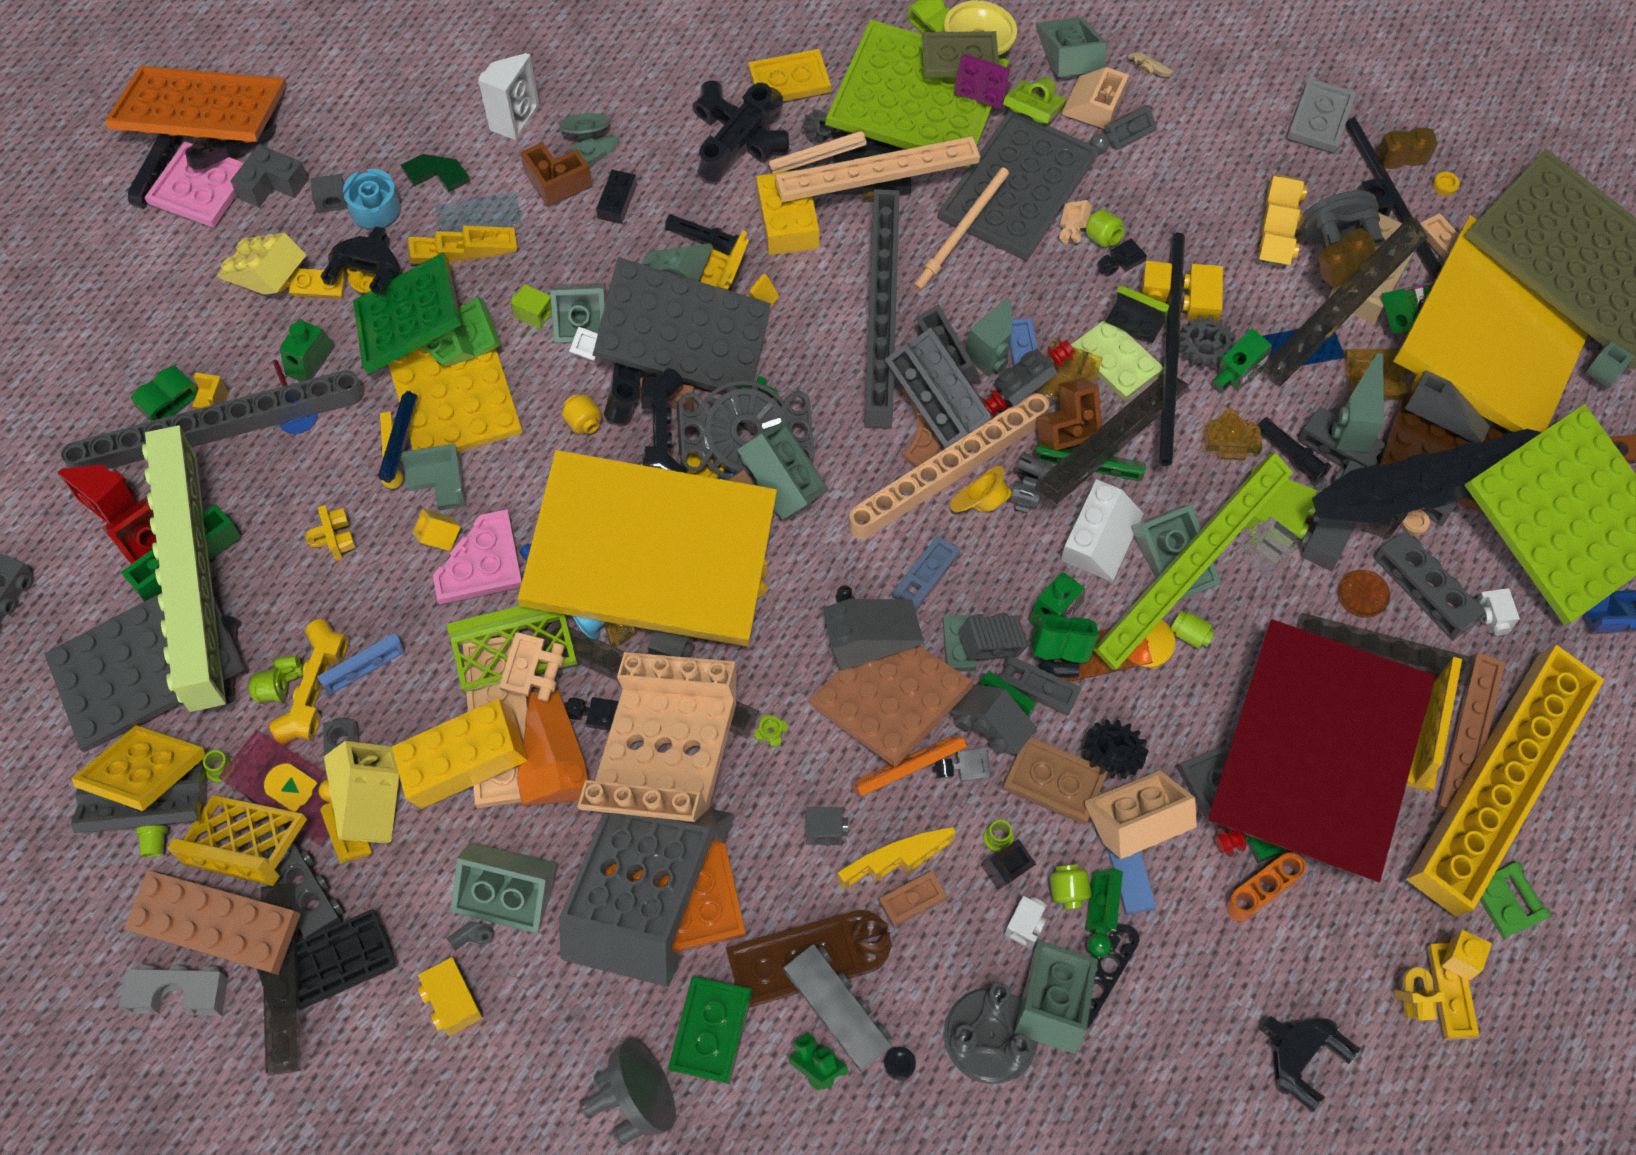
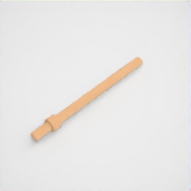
[913,167,1010,291]

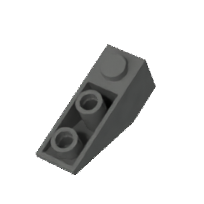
[1405,370,1490,443]

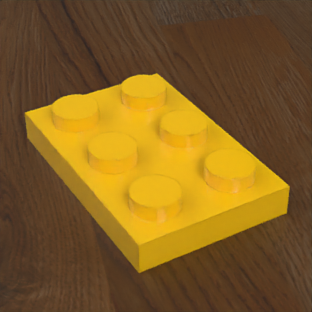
[748,49,831,102]

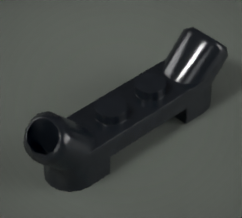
[692,80,789,163]
[697,83,783,183]
[604,362,641,424]
[641,368,685,473]

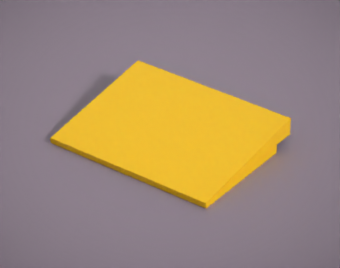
[1393,215,1588,432]
[517,450,777,647]

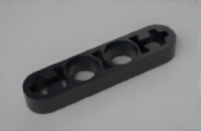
[185,118,275,169]
[128,133,183,208]
[1087,925,1140,1030]

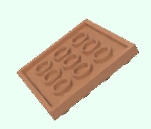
[808,646,973,767]

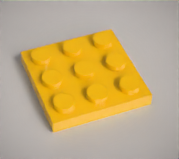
[71,725,205,811]

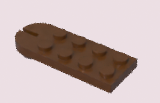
[726,910,891,1008]

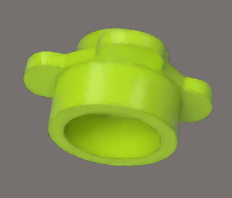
[754,714,788,747]

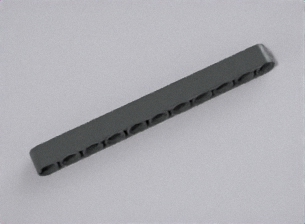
[61,370,363,469]

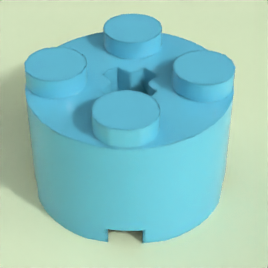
[343,168,401,229]

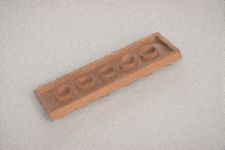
[124,870,301,975]

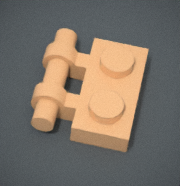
[499,632,565,702]

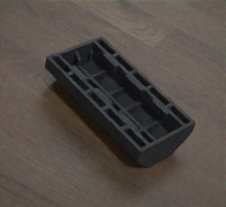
[257,909,396,1020]

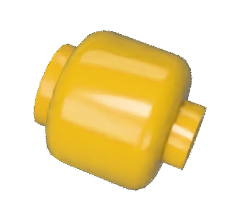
[562,394,602,434]

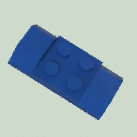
[1582,590,1636,632]

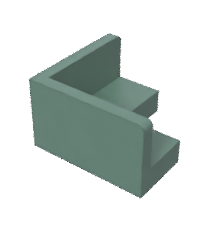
[400,444,466,511]

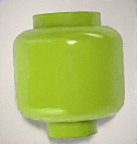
[1086,209,1124,247]
[1049,864,1091,910]

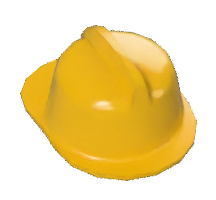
[950,466,1012,512]

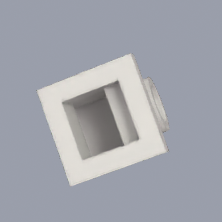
[1476,588,1520,636]
[1004,896,1047,950]

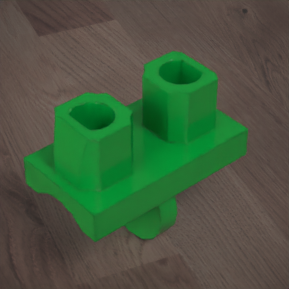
[788,1033,849,1090]

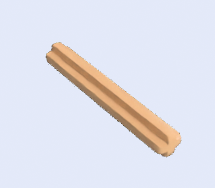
[769,131,866,174]

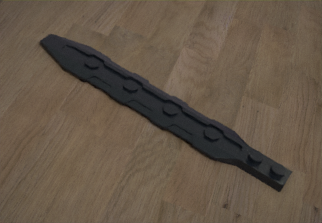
[1312,424,1601,524]

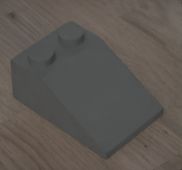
[823,599,924,671]

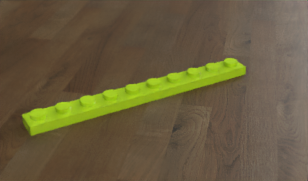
[1094,452,1293,670]

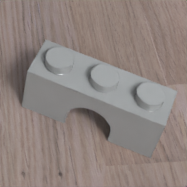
[119,965,228,1016]

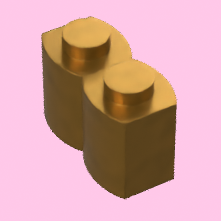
[1376,128,1438,169]
[1319,228,1376,288]

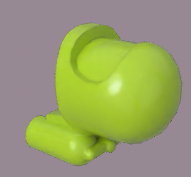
[248,655,304,704]

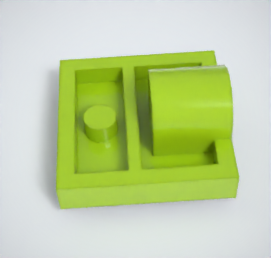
[1003,76,1067,124]

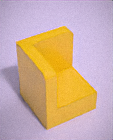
[192,373,229,410]
[412,508,461,551]

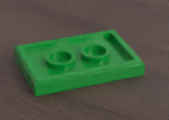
[668,976,754,1085]

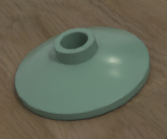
[559,113,610,139]

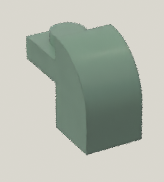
[1586,341,1635,389]

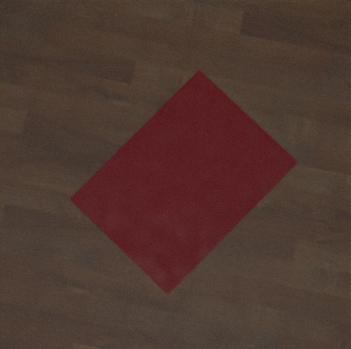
[1208,619,1435,882]

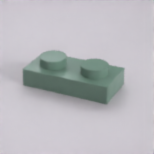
[943,615,976,672]

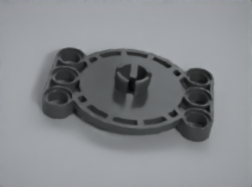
[676,381,814,483]

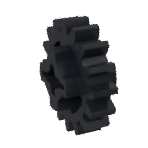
[1082,719,1149,779]

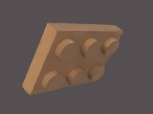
[1003,737,1108,825]

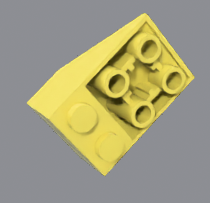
[216,232,307,294]
[324,741,399,843]

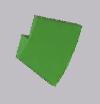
[421,297,501,366]

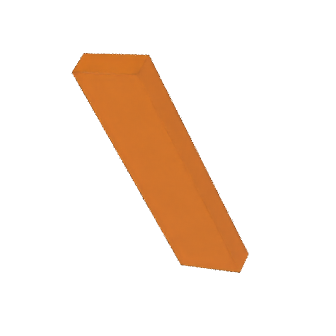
[851,735,967,797]

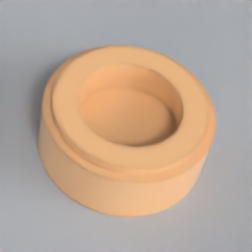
[1400,509,1430,536]

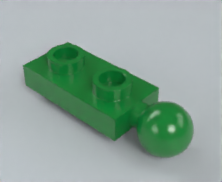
[1086,868,1123,958]

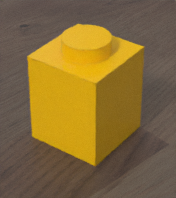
[1141,261,1172,303]
[1441,930,1492,981]

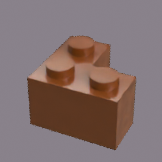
[520,142,592,207]
[1037,378,1103,451]

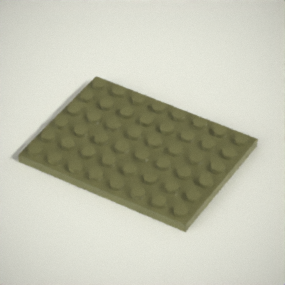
[1464,148,1636,370]

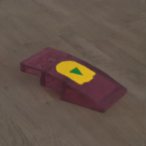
[219,729,330,847]

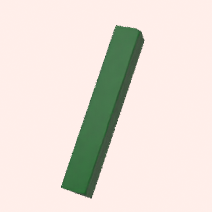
[1035,442,1146,481]

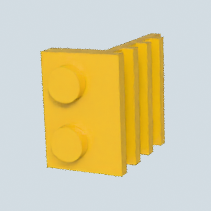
[699,230,749,290]

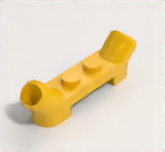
[268,619,349,746]

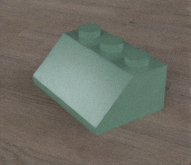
[737,420,828,520]
[450,842,557,934]

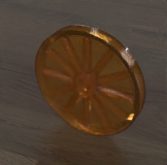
[1338,570,1390,618]

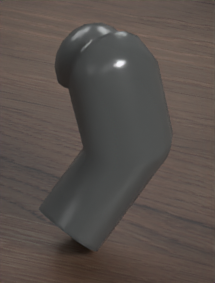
[446,922,493,950]

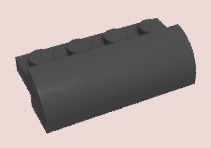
[885,327,994,449]
[71,765,207,833]

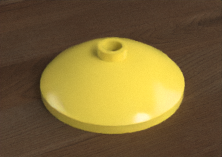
[944,0,1017,56]

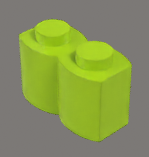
[907,0,950,33]

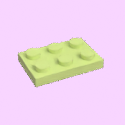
[1071,320,1164,401]

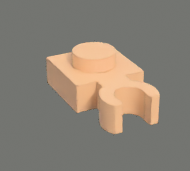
[1059,200,1092,245]

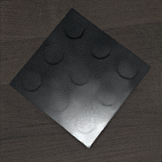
[833,132,912,195]

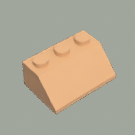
[1085,770,1197,859]

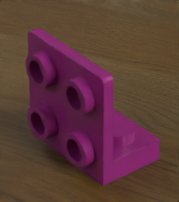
[954,54,1011,109]

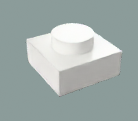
[569,327,597,362]

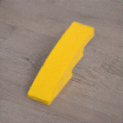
[407,226,517,264]
[837,827,956,890]

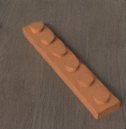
[1436,652,1506,812]

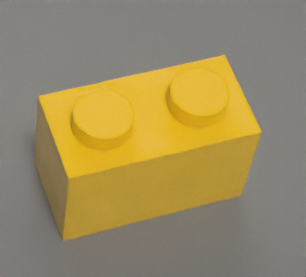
[1182,263,1223,322]
[417,957,483,1036]

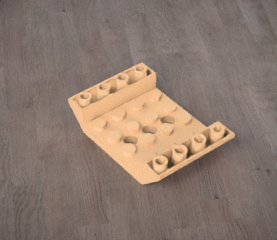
[577,652,737,822]

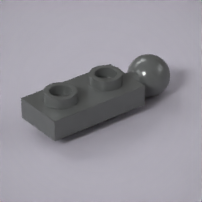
[1090,105,1157,153]

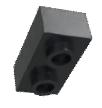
[596,169,637,224]
[1105,292,1166,343]

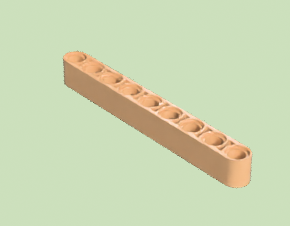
[849,393,1049,539]

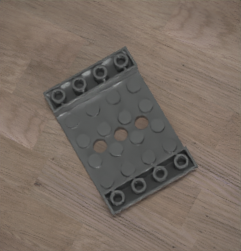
[559,809,734,987]

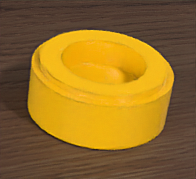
[1432,172,1460,196]

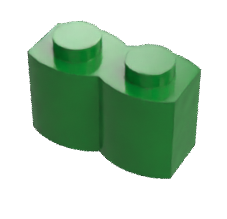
[131,365,198,421]
[1031,614,1099,663]

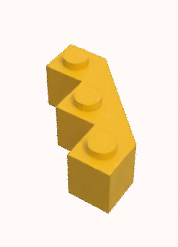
[1258,173,1307,265]

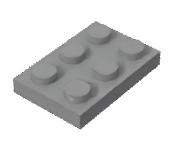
[1287,78,1357,153]

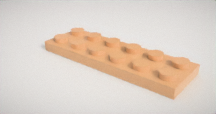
[463,637,528,809]

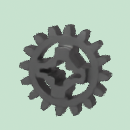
[1179,315,1236,370]

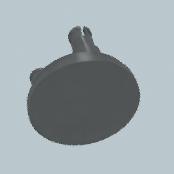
[1299,190,1385,249]
[944,983,1038,1084]
[579,1040,676,1146]

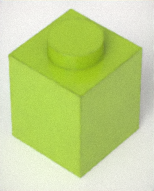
[511,284,552,329]

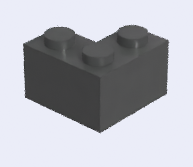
[230,144,308,208]
[950,685,1037,755]

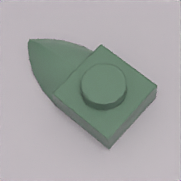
[570,136,619,167]

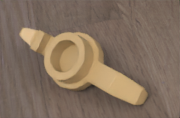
[1128,52,1173,77]

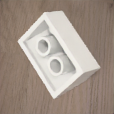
[478,53,540,140]
[1061,479,1144,582]

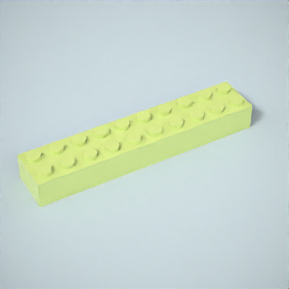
[142,425,226,712]

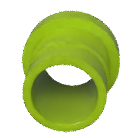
[203,750,236,783]
[983,820,1014,853]
[136,825,168,857]

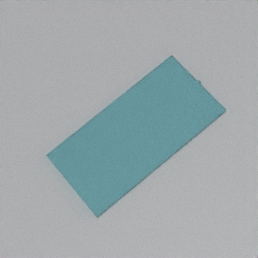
[435,191,522,232]

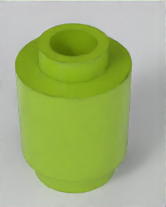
[1170,610,1216,649]

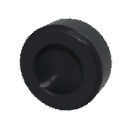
[884,1047,916,1081]

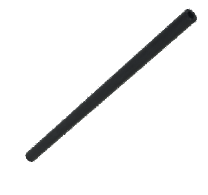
[1345,117,1441,281]
[1159,233,1185,466]

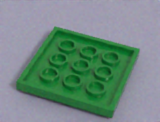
[353,252,462,374]

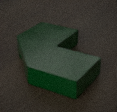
[401,154,470,193]

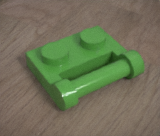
[1480,861,1553,939]

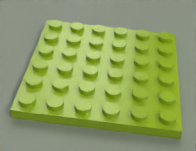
[825,19,1010,168]
[1464,404,1636,626]

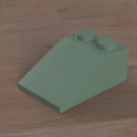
[1036,17,1106,79]
[1332,353,1384,453]
[1131,504,1221,600]
[1014,940,1098,1054]

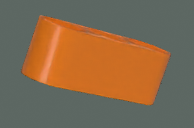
[1226,852,1306,921]

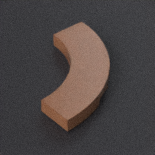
[901,386,942,468]

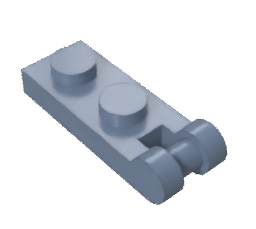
[892,535,960,612]

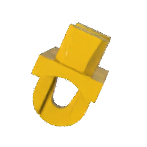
[305,505,356,561]
[1394,967,1445,1020]

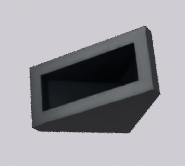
[981,839,1036,890]

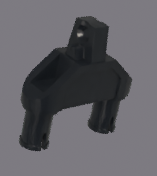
[321,226,401,295]
[1260,1016,1361,1113]

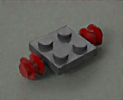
[981,338,1076,417]

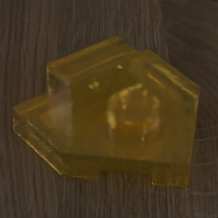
[1204,407,1263,460]

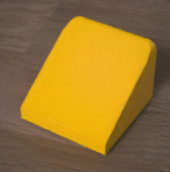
[749,274,779,308]

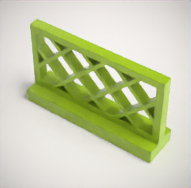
[446,606,577,693]

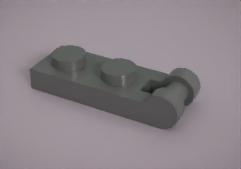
[997,656,1082,716]

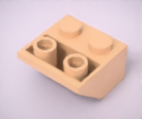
[1062,67,1129,129]

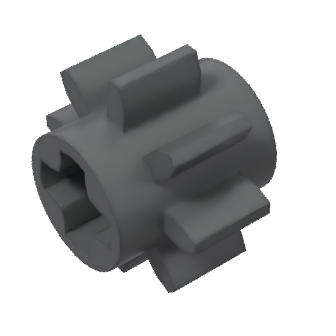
[802,109,832,142]
[1010,476,1043,513]

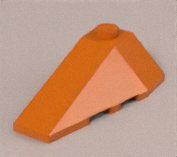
[517,690,588,806]

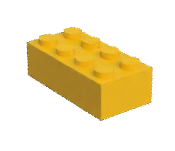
[392,698,528,809]

